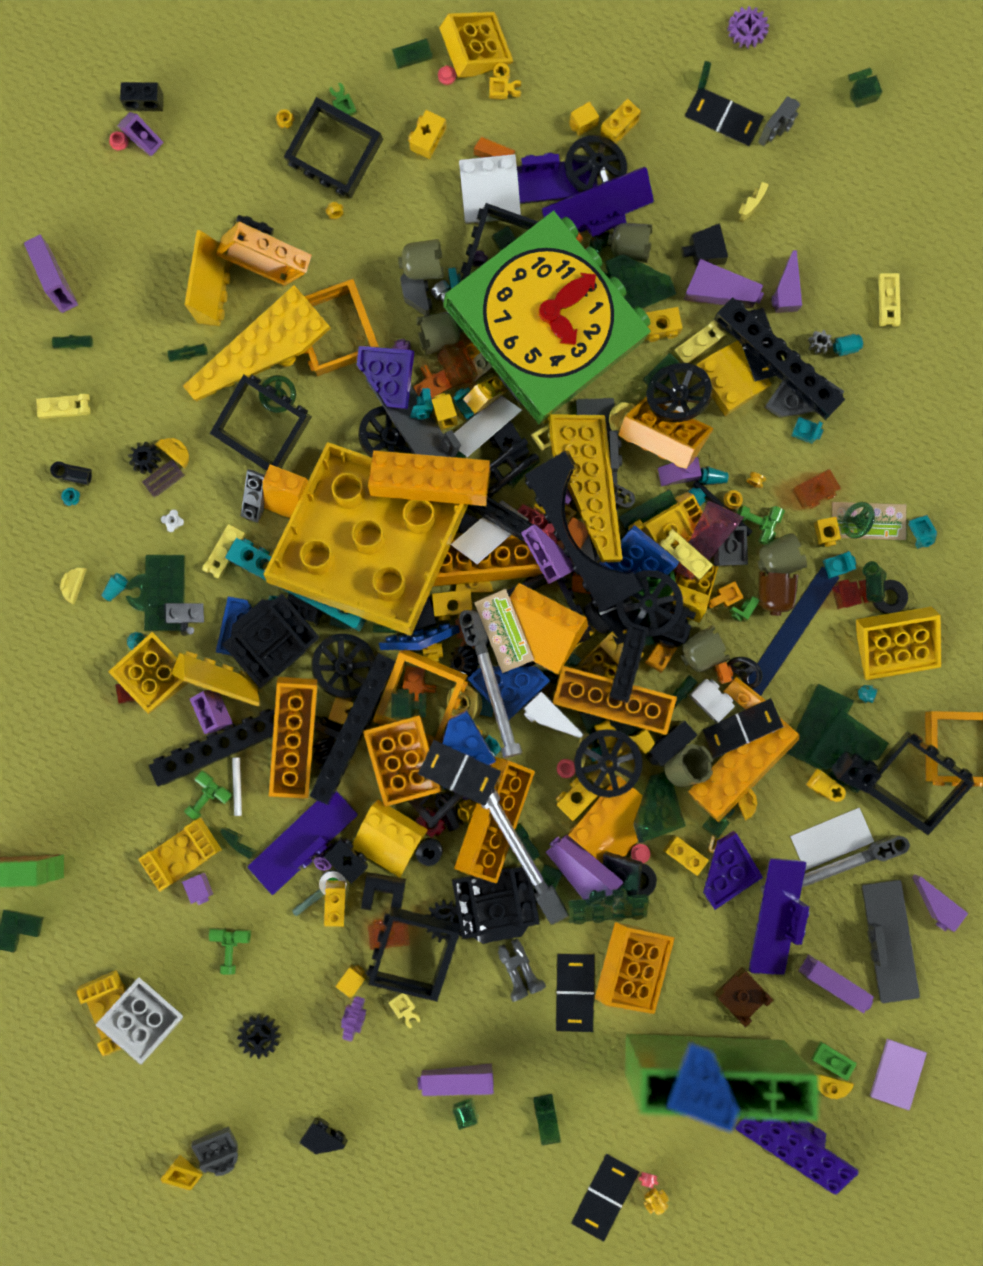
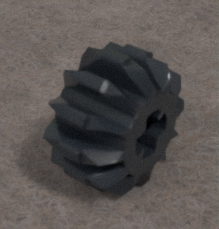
[128,442,162,474]
[449,645,480,678]

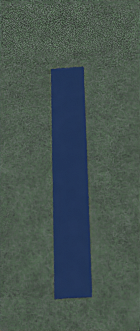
[748,566,840,696]

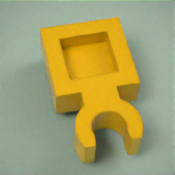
[489,77,521,99]

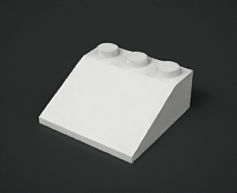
[459,154,521,224]
[524,692,583,738]
[96,978,183,1065]

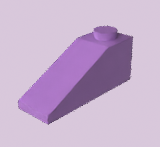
[772,250,802,313]
[521,524,574,584]
[912,874,968,932]

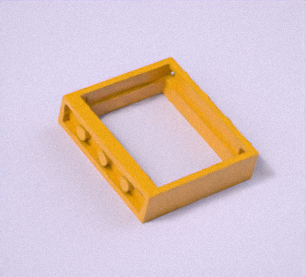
[215,222,312,286]
[304,279,379,376]
[373,650,468,746]
[925,711,983,787]

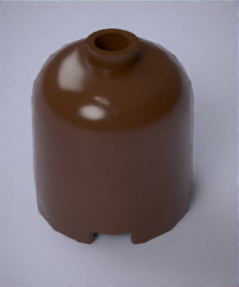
[758,572,799,616]

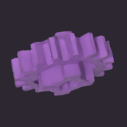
[728,6,769,49]
[341,996,366,1042]

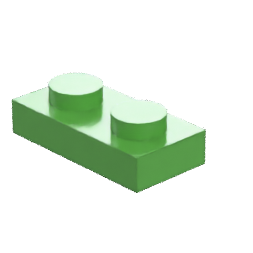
[811,1041,857,1081]

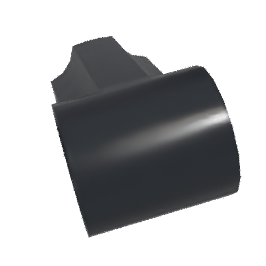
[50,461,92,486]
[435,792,464,832]

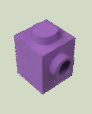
[182,873,213,905]

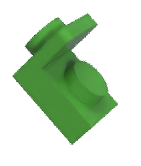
[729,596,760,622]

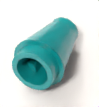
[699,466,729,485]
[101,573,129,602]

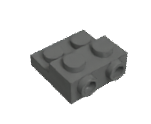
[758,96,800,146]
[707,523,748,566]

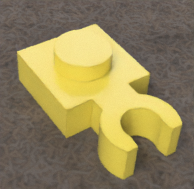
[388,993,421,1028]

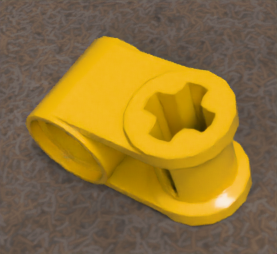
[806,769,846,802]

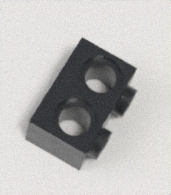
[120,82,164,111]
[831,751,882,793]

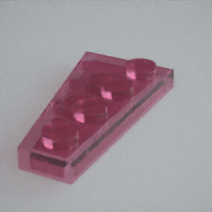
[675,501,745,580]

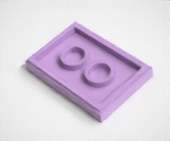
[870,1039,927,1110]

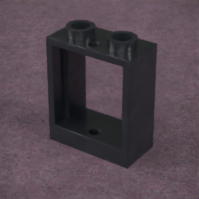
[646,720,698,766]

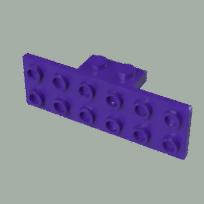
[517,153,598,204]
[542,166,654,237]
[248,791,358,895]
[748,858,809,975]
[735,1118,858,1195]

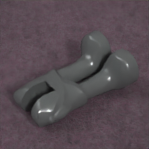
[498,938,546,1002]

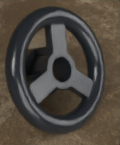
[727,656,762,689]

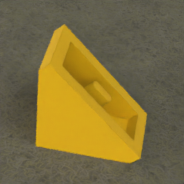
[160,1155,203,1191]

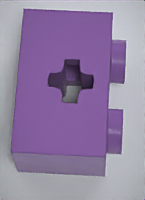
[190,690,233,734]

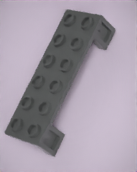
[366,378,461,457]

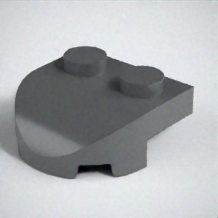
[191,1126,238,1176]

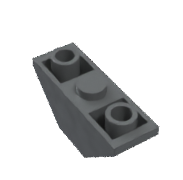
[400,273,433,316]
[241,469,265,523]

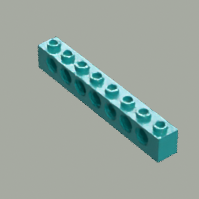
[225,538,366,632]

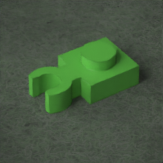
[330,83,357,116]

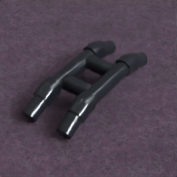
[487,438,539,498]

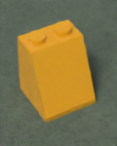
[262,464,308,519]

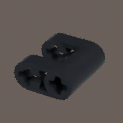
[361,872,406,911]

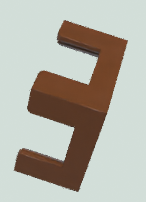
[714,967,773,1028]

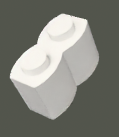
[689,679,735,723]

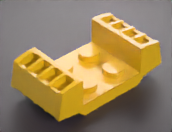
[629,492,710,553]
[587,729,655,788]
[138,818,222,892]
[76,970,127,1056]

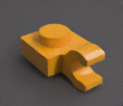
[708,581,744,609]

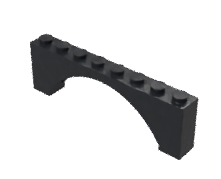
[525,451,645,612]

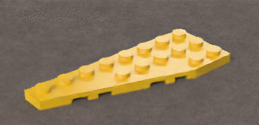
[183,285,331,401]
[548,414,623,562]

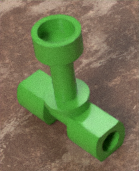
[736,505,785,545]
[184,770,233,820]
[209,928,251,975]

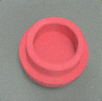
[438,66,456,85]
[109,131,129,151]
[557,759,575,778]
[631,844,650,863]
[638,1172,658,1188]

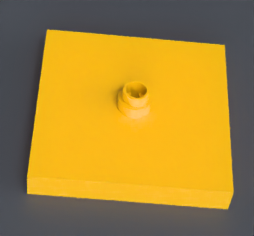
[263,442,468,636]

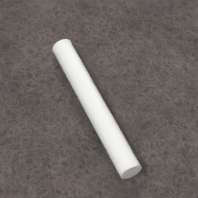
[232,758,242,816]

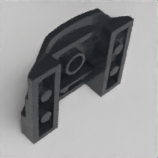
[222,594,321,689]
[452,865,540,944]

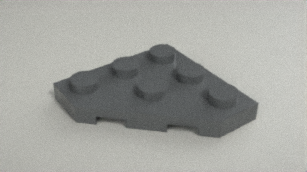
[764,367,844,418]

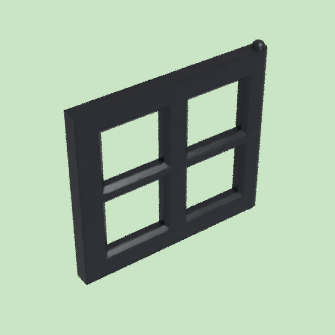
[408,785,463,828]

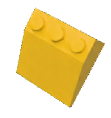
[439,12,513,78]
[696,341,772,417]
[108,632,188,714]
[353,799,428,878]

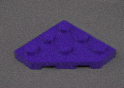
[357,346,414,409]
[703,830,763,910]

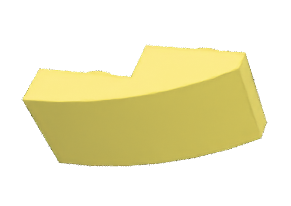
[739,182,769,222]

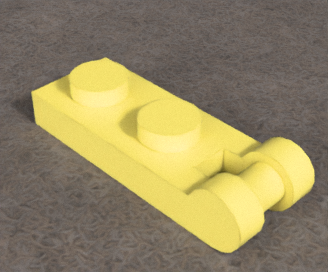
[878,273,901,327]
[674,320,727,363]
[36,394,91,419]
[202,524,246,579]
[659,529,713,579]

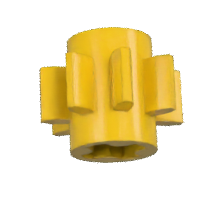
[423,643,443,662]
[458,799,477,824]
[644,1188,669,1215]

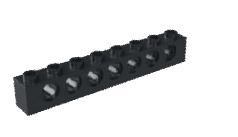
[714,297,846,421]
[309,653,396,805]
[148,708,275,787]

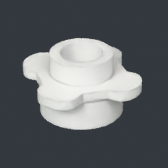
[161,510,184,532]

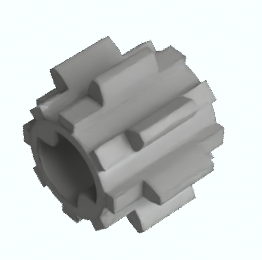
[808,330,832,355]

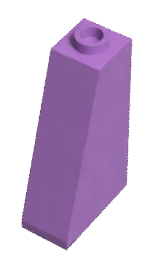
[24,234,78,313]
[684,259,764,308]
[546,835,623,907]
[798,954,874,1014]
[418,1063,494,1096]

